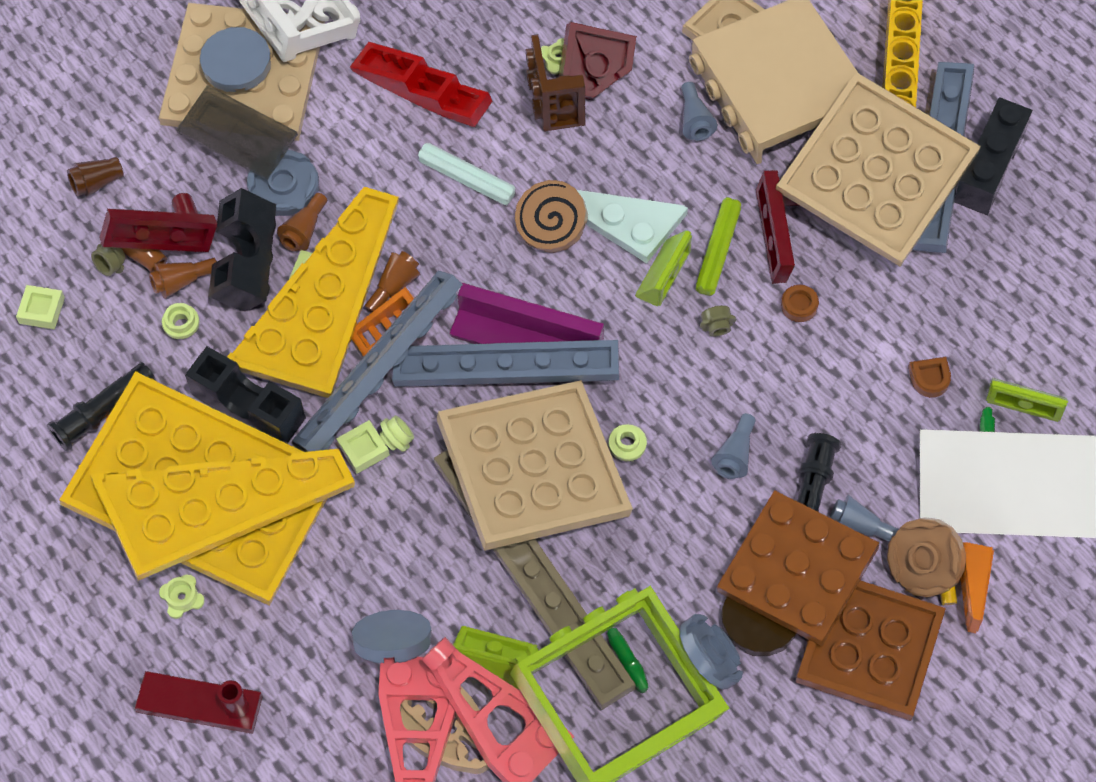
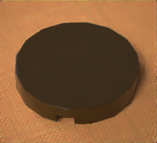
[721,597,797,656]

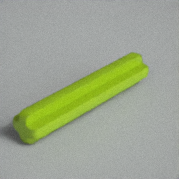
[696,197,741,296]

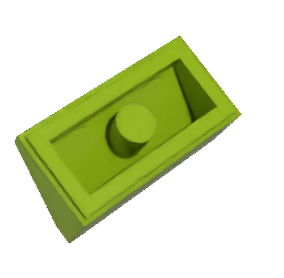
[635,230,692,307]
[986,378,1068,422]
[453,626,538,689]

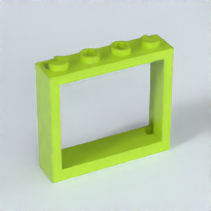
[510,585,730,782]

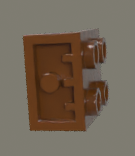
[525,34,586,132]

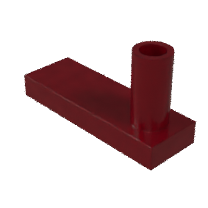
[756,170,800,284]
[99,193,217,252]
[135,671,263,734]

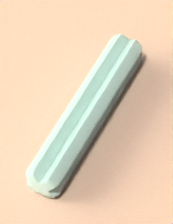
[418,143,515,205]

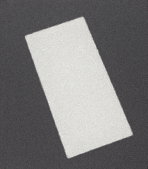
[920,429,1096,538]

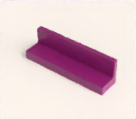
[450,283,604,344]

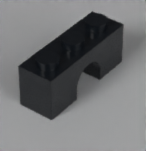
[954,97,1033,216]
[208,188,277,311]
[185,346,306,444]

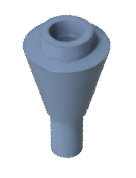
[681,82,718,141]
[711,413,756,479]
[830,495,899,542]

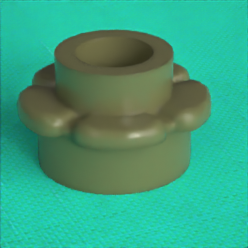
[91,243,125,276]
[700,305,736,337]

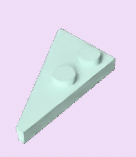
[577,190,688,263]

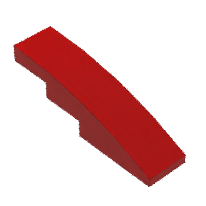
[350,42,493,127]

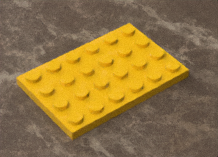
[59,371,327,606]

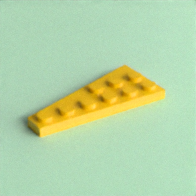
[227,187,399,398]
[90,449,355,581]

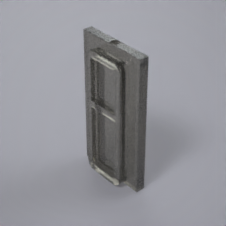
[176,85,298,180]

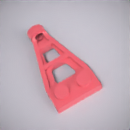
[422,637,574,782]
[378,657,461,782]

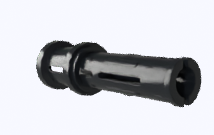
[47,362,156,452]
[797,433,841,512]

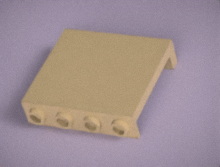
[689,0,858,164]

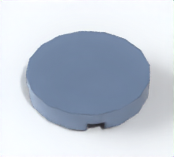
[200,27,271,92]
[247,150,319,216]
[352,610,432,663]
[680,614,743,689]

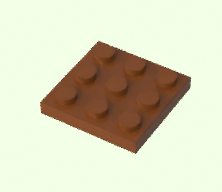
[717,490,879,646]
[795,580,946,721]

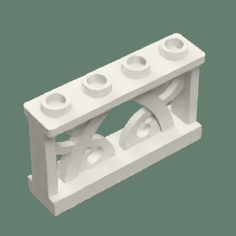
[239,0,360,62]

